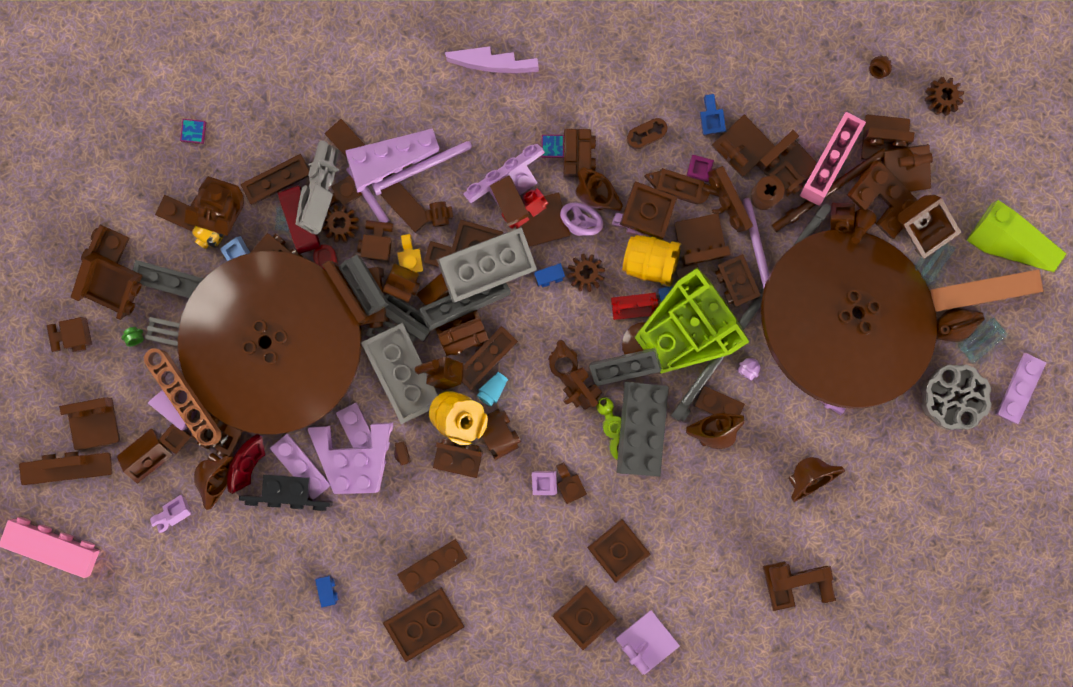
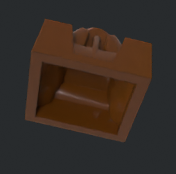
[184,176,244,236]
[898,195,961,259]

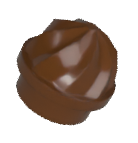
[869,55,892,79]

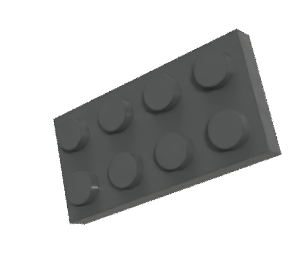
[616,382,669,477]

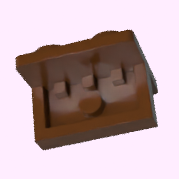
[861,114,915,162]

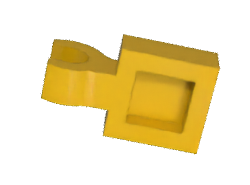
[397,234,424,273]

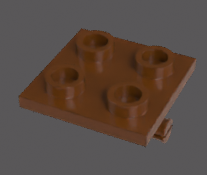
[711,114,775,178]
[883,144,933,192]

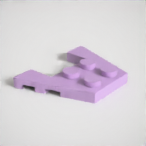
[308,423,393,494]

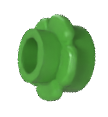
[121,327,144,347]

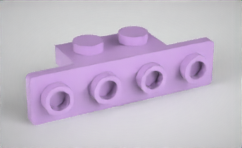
[463,144,545,206]

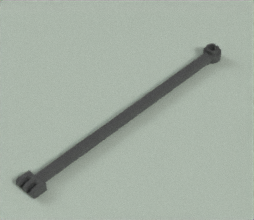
[671,204,831,422]

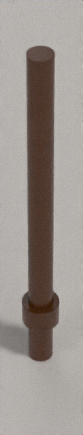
[771,148,885,232]

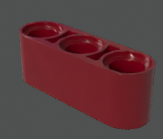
[278,185,321,254]

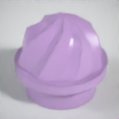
[737,358,760,381]

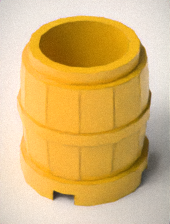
[622,235,681,287]
[429,391,488,445]

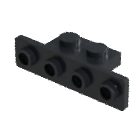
[239,474,333,511]

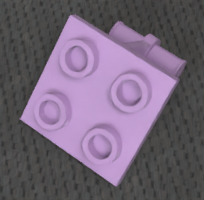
[616,610,680,675]

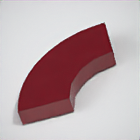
[227,434,266,494]

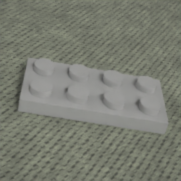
[437,227,537,303]
[361,322,438,424]

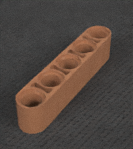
[930,270,1044,312]
[144,348,221,445]

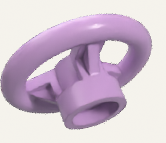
[560,202,603,236]

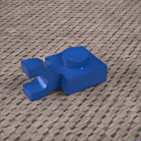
[700,94,726,135]

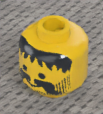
[192,226,225,249]

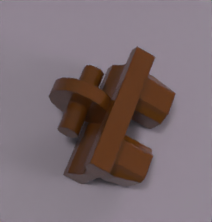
[560,367,602,410]

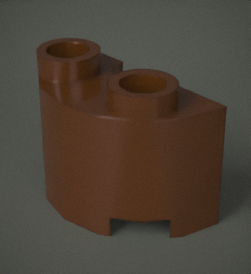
[482,409,521,460]
[191,415,243,457]

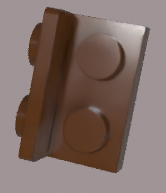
[81,224,130,263]
[715,254,761,308]

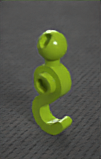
[596,397,621,460]

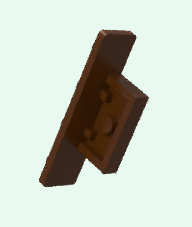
[19,451,113,485]

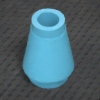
[477,372,508,407]

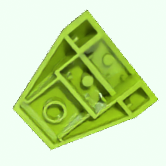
[635,267,750,374]

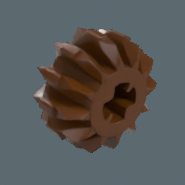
[924,77,964,116]
[322,205,360,243]
[567,254,605,292]

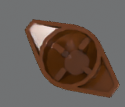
[576,167,623,211]
[936,308,985,342]
[686,413,745,449]
[194,453,234,510]
[788,457,845,502]

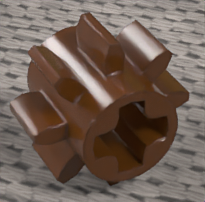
[425,201,454,227]

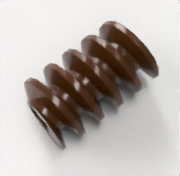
[751,176,785,210]

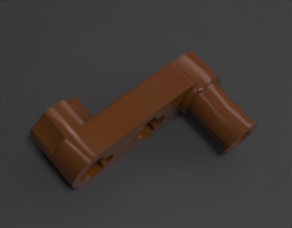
[769,564,836,603]

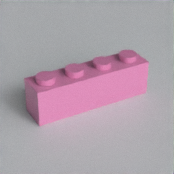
[800,112,866,206]
[0,517,100,578]

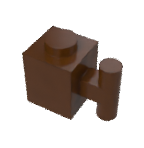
[357,220,394,262]
[382,263,420,302]
[46,317,92,352]
[415,356,463,390]

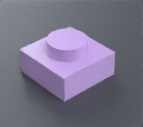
[532,471,557,495]

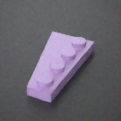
[345,129,439,193]

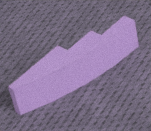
[445,46,539,73]

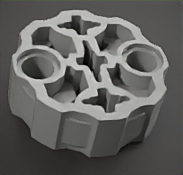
[921,365,992,430]

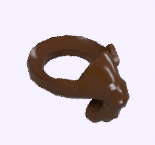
[548,340,578,378]

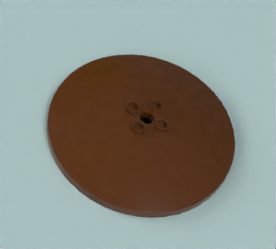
[761,230,937,409]
[178,251,361,434]

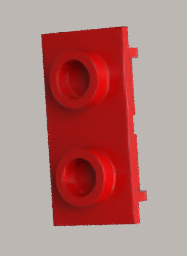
[501,188,549,229]
[611,293,658,320]

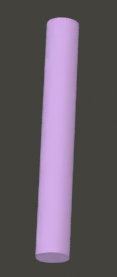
[346,166,390,223]

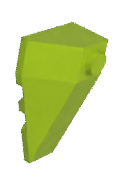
[966,200,1066,272]

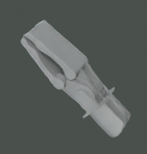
[295,141,339,234]

